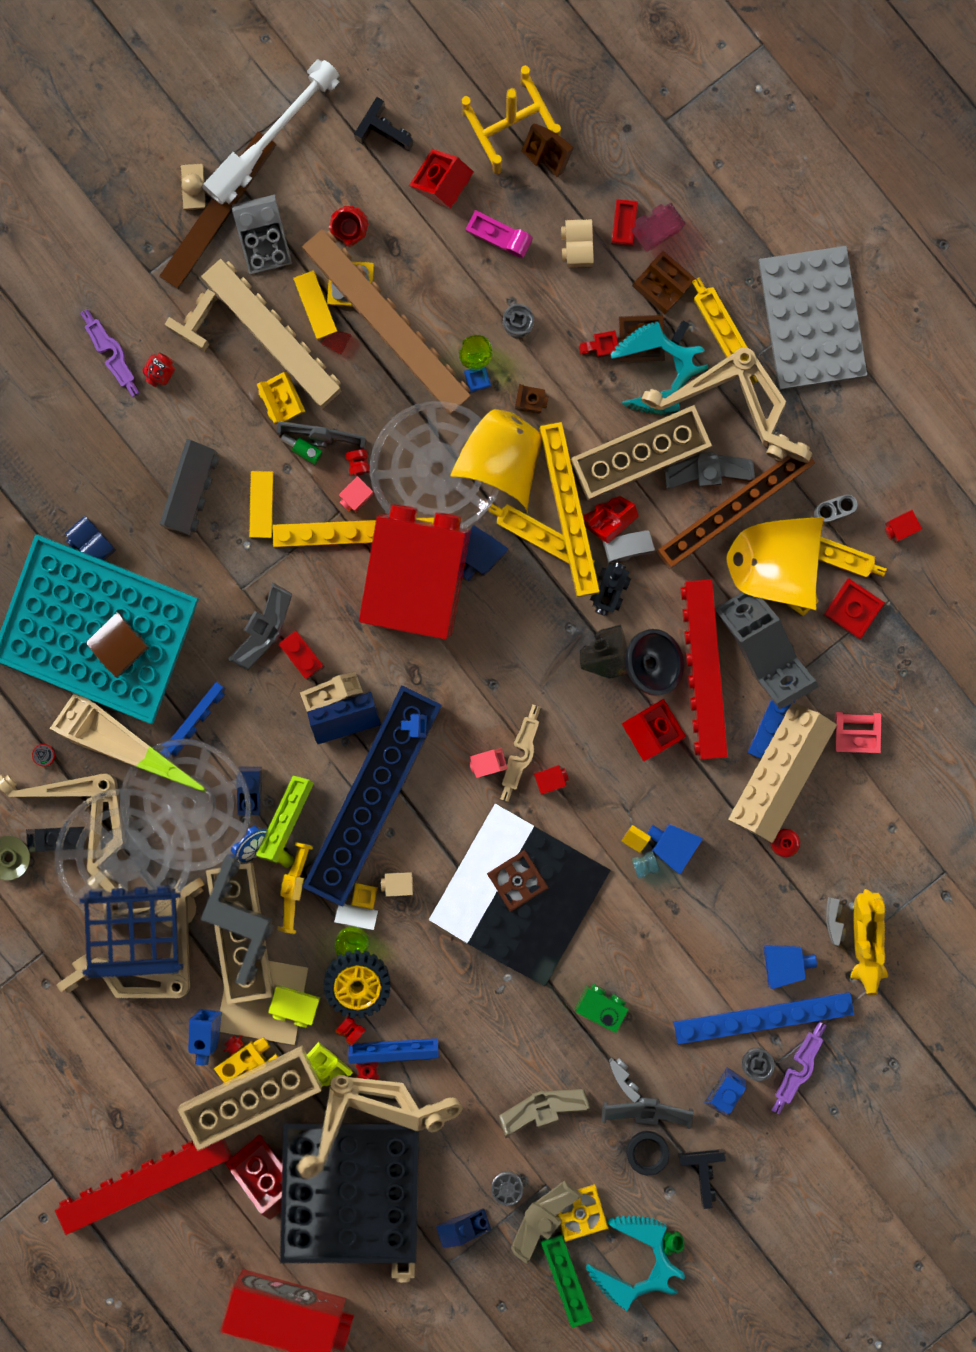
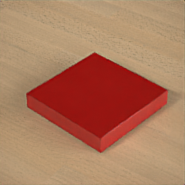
[823,578,885,640]

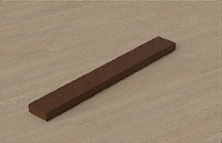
[159,131,276,290]

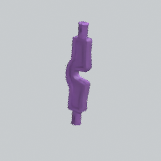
[80,309,140,398]
[771,1021,827,1115]

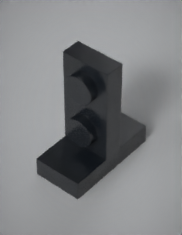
[354,97,414,152]
[26,826,85,852]
[678,1149,726,1209]

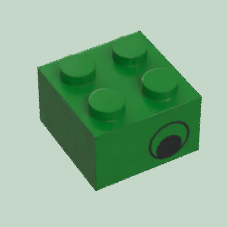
[574,984,628,1033]

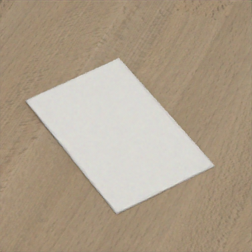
[334,904,378,930]

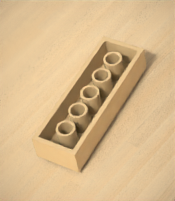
[570,405,712,501]
[728,702,837,843]
[206,863,274,1004]
[178,1046,322,1150]

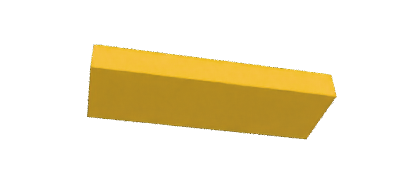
[293,270,338,341]
[249,471,274,538]

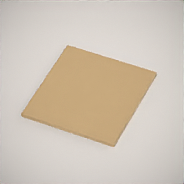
[220,961,308,1045]

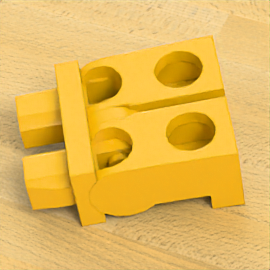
[214,1037,279,1083]

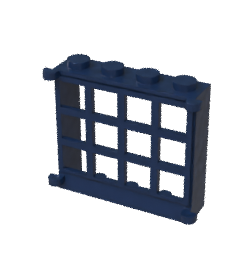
[79,885,183,978]

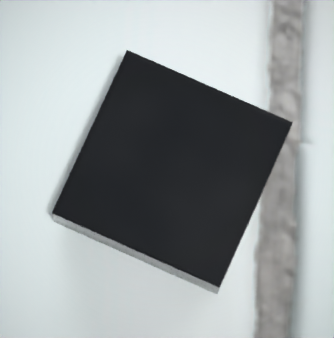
[671,321,690,345]

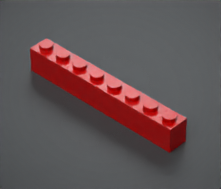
[680,579,728,760]
[54,1138,232,1235]

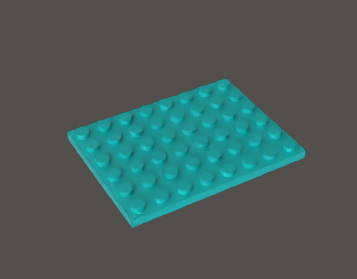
[0,534,200,724]

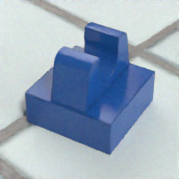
[401,714,427,738]

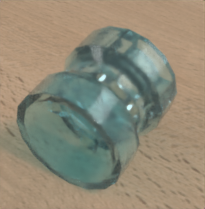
[631,851,660,879]

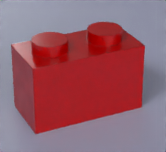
[278,631,325,680]

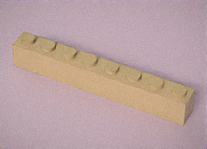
[201,259,342,409]

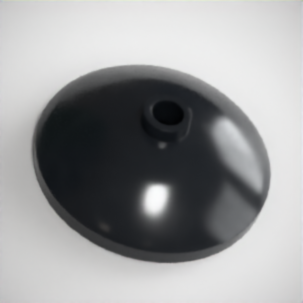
[625,629,684,696]

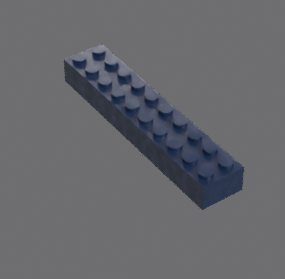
[302,685,442,907]

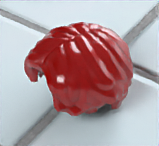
[329,205,369,247]

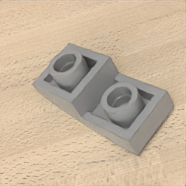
[603,530,655,563]
[826,897,846,946]
[609,1057,641,1103]

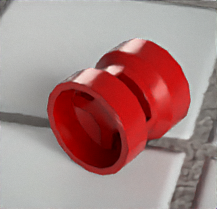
[345,449,371,476]
[335,1015,366,1046]

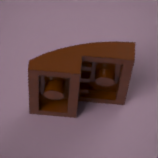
[521,123,574,177]
[632,251,696,314]
[619,315,665,362]
[86,612,149,678]

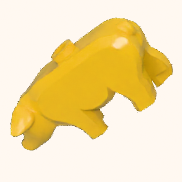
[850,889,888,997]

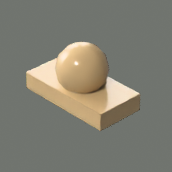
[181,164,206,210]

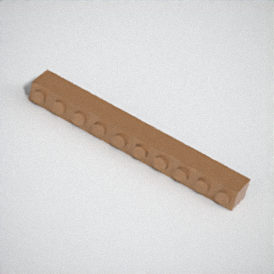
[302,229,471,415]

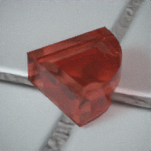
[321,332,352,355]

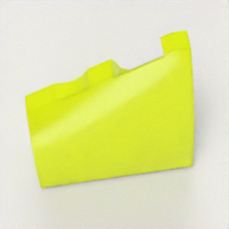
[307,1042,353,1086]

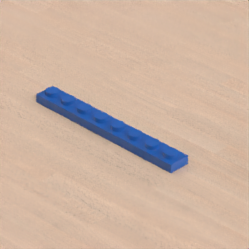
[673,992,854,1044]

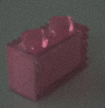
[632,203,686,252]

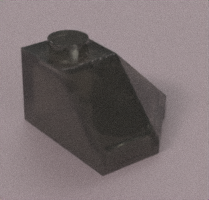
[580,625,628,679]

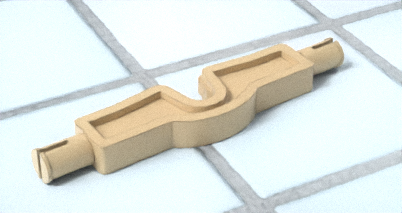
[500,704,541,802]

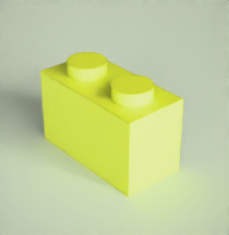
[268,985,321,1028]

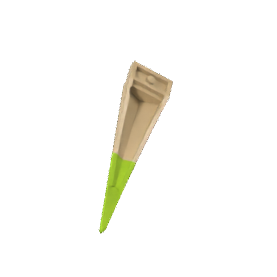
[50,693,206,792]

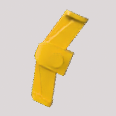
[278,842,313,934]

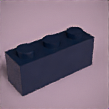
[307,692,381,745]

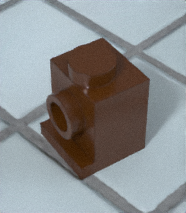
[515,384,549,414]

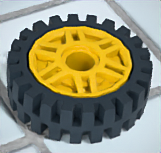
[324,950,391,1019]

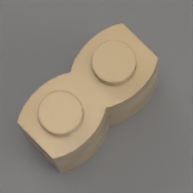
[561,219,594,268]

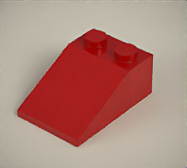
[225,1134,282,1220]

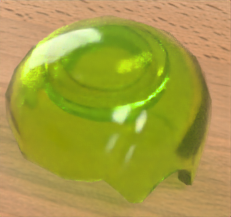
[459,335,492,370]
[334,926,369,956]

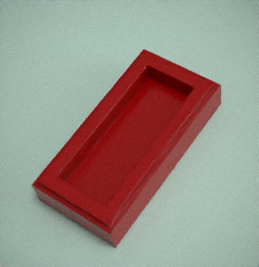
[611,199,638,246]

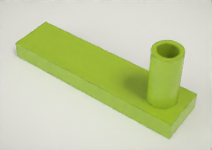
[256,776,314,868]

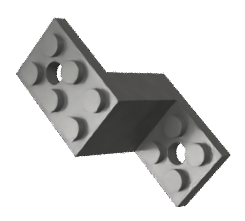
[715,592,819,709]
[201,854,275,986]

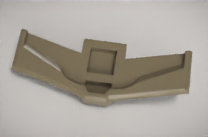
[499,1089,591,1139]
[511,1180,582,1264]

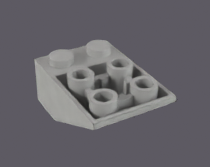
[232,194,292,274]

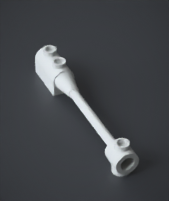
[202,59,339,204]

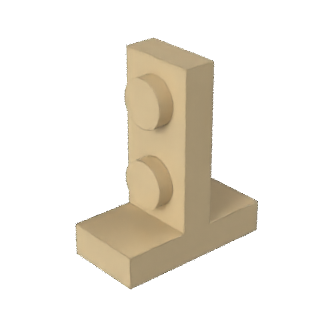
[164,289,218,352]
[300,672,363,711]

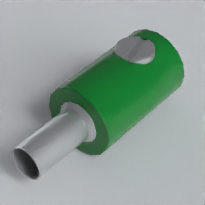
[281,433,323,465]

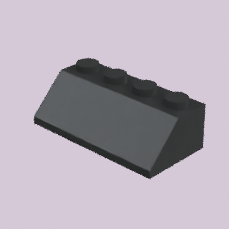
[160,439,219,536]

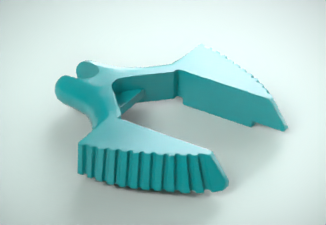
[611,321,708,415]
[586,1216,685,1311]

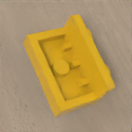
[257,372,305,424]

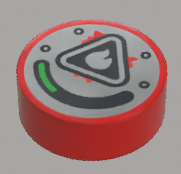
[32,744,56,766]

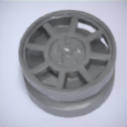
[503,304,534,338]
[742,1048,775,1081]
[492,1171,523,1206]

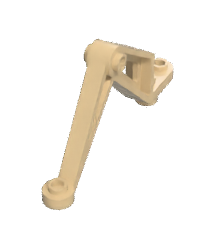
[641,348,812,463]
[0,773,128,905]
[56,877,205,998]
[298,1075,462,1179]

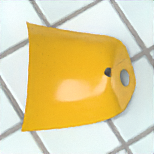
[451,409,542,514]
[726,517,824,610]

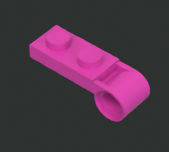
[465,210,533,258]

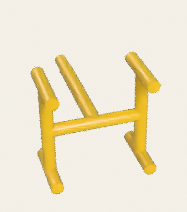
[462,65,561,174]

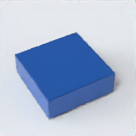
[464,365,491,393]

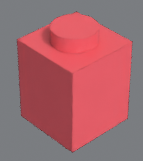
[339,476,374,513]
[470,748,508,778]

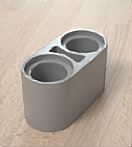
[814,495,858,524]

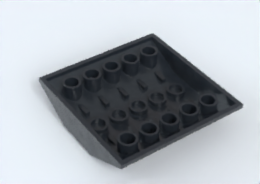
[429,804,611,986]
[280,1122,419,1263]

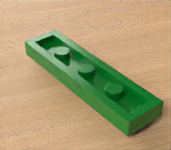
[541,1234,593,1328]

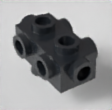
[590,562,631,616]

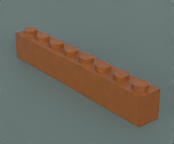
[657,456,815,570]

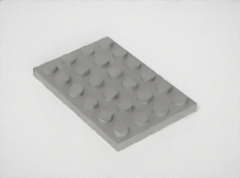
[758,246,867,390]

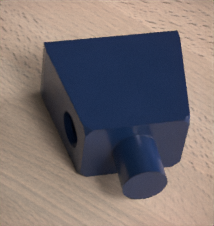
[463,525,509,581]

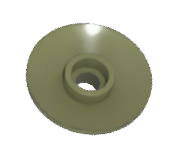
[0,836,30,880]

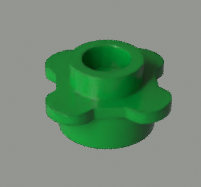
[664,1231,684,1255]

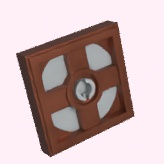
[486,850,548,912]

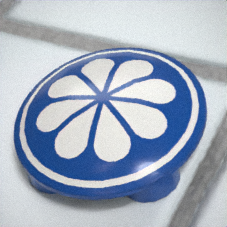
[231,826,267,864]

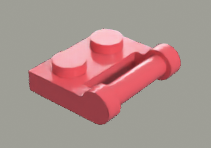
[835,712,881,753]

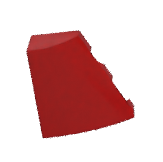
[582,496,639,543]

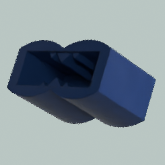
[65,515,116,561]

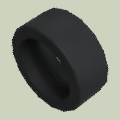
[626,1131,670,1176]

